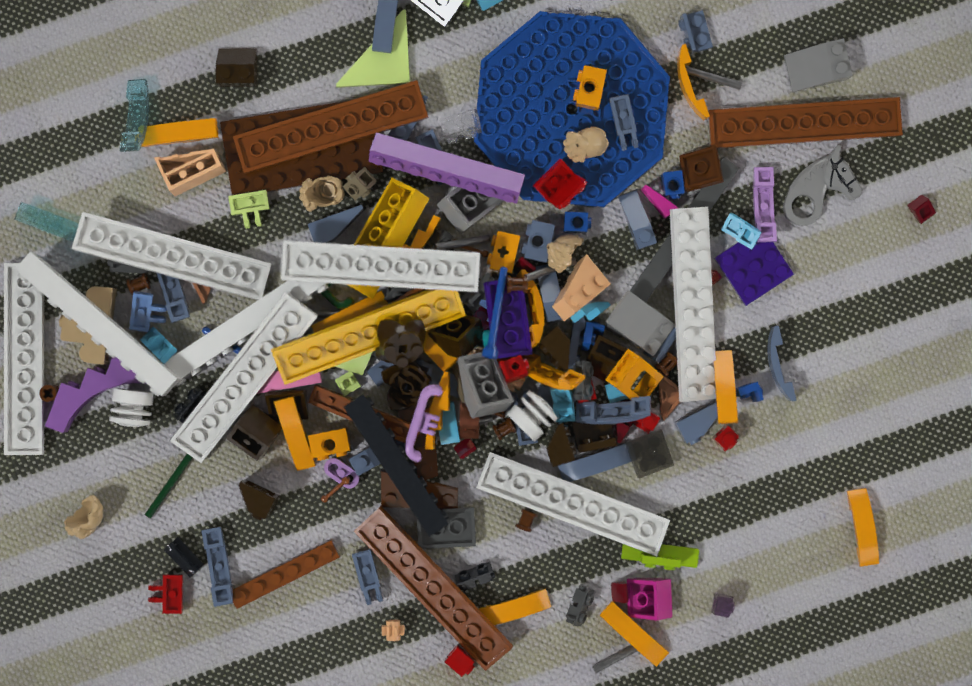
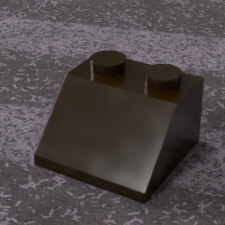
[216,48,257,87]
[428,315,483,358]
[239,479,280,520]

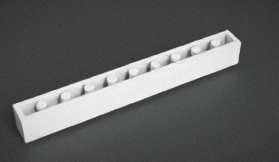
[15,251,181,396]
[165,281,329,387]

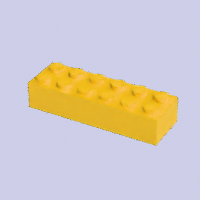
[346,178,430,299]

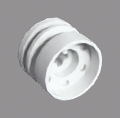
[109,388,154,427]
[506,390,558,442]

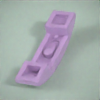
[753,167,777,242]

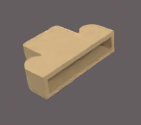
[59,286,117,365]

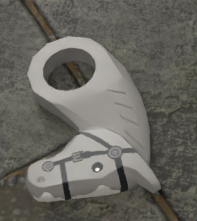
[783,144,862,227]

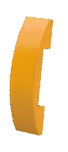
[677,44,710,120]
[516,269,544,348]
[516,353,586,390]
[847,488,879,567]
[478,588,551,625]
[600,601,669,667]

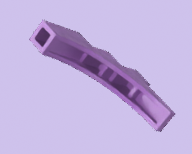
[45,357,147,433]

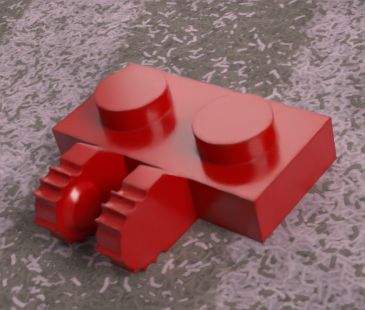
[148,574,183,614]

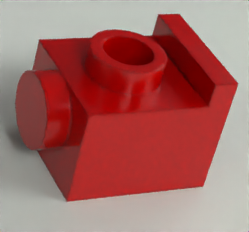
[499,355,530,384]
[633,412,660,434]
[712,425,739,452]

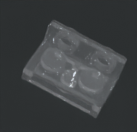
[440,109,482,144]

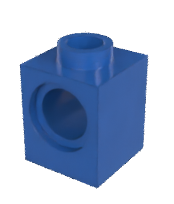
[661,170,685,200]
[563,211,591,233]

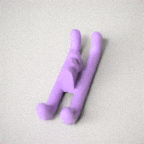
[405,384,443,462]

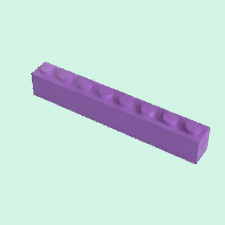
[368,132,525,204]

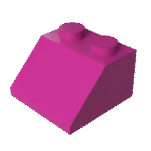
[627,578,672,621]

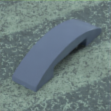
[372,0,398,54]
[157,273,190,323]
[767,325,797,401]
[575,396,651,424]
[558,442,636,482]
[201,527,233,607]

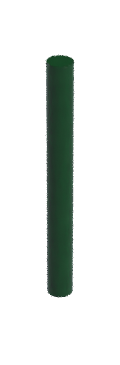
[145,454,193,519]

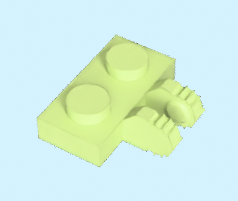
[228,190,270,229]

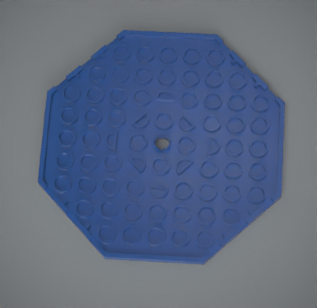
[474,11,670,207]

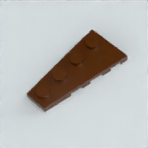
[398,397,438,480]
[381,469,458,509]

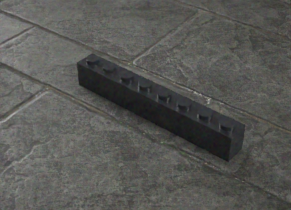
[343,394,449,537]

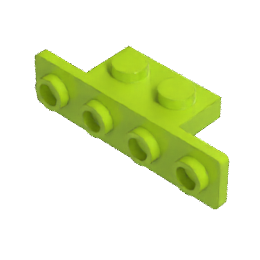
[621,544,699,570]

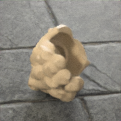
[563,126,609,163]
[299,176,345,212]
[547,234,584,273]
[64,495,103,539]

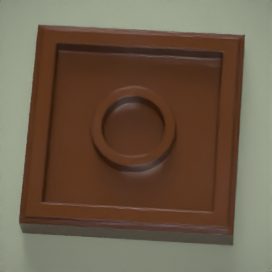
[679,145,724,192]

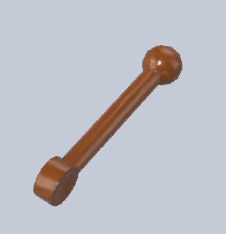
[452,239,489,258]
[321,476,350,503]

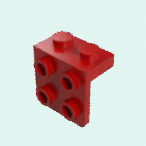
[533,159,587,209]

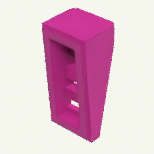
[641,185,678,218]

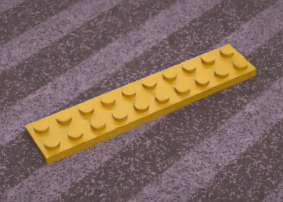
[271,289,466,385]

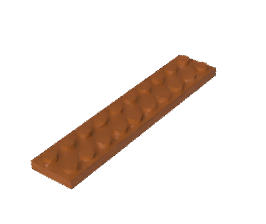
[233,80,429,174]
[708,97,903,149]
[354,506,513,671]

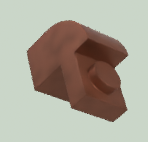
[460,399,479,439]

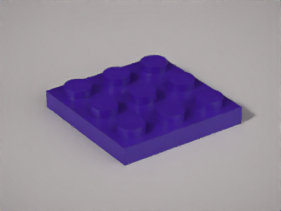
[714,242,794,306]

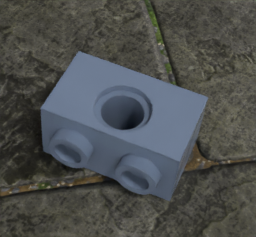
[521,220,555,264]

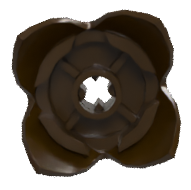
[375,319,426,368]
[381,363,432,411]

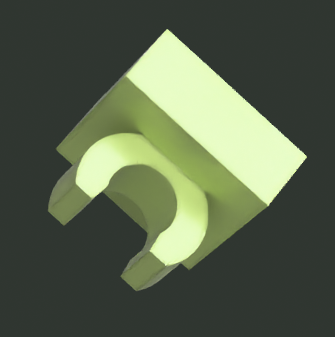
[335,371,361,396]

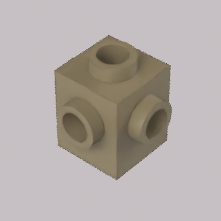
[342,167,377,201]

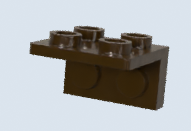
[571,413,617,453]

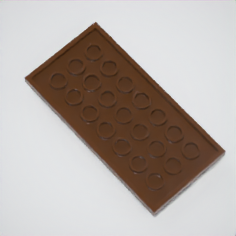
[220,100,384,195]

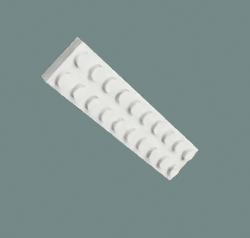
[670,207,716,402]
[72,212,271,300]
[281,241,480,292]
[4,263,44,455]
[170,292,318,463]
[476,452,670,556]

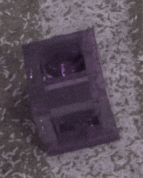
[711,593,735,618]

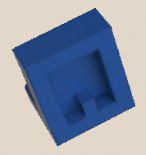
[581,322,605,352]
[736,382,764,402]

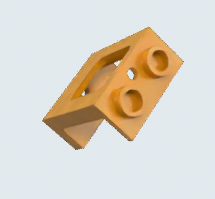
[605,349,664,400]

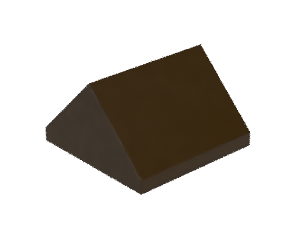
[265,390,309,422]

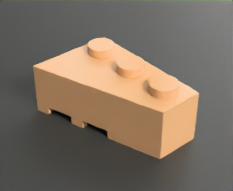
[154,149,227,197]
[552,254,611,322]

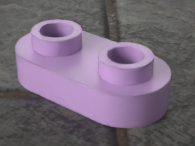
[324,458,360,489]

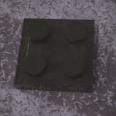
[625,429,674,478]

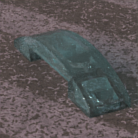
[120,79,149,152]
[14,202,79,242]

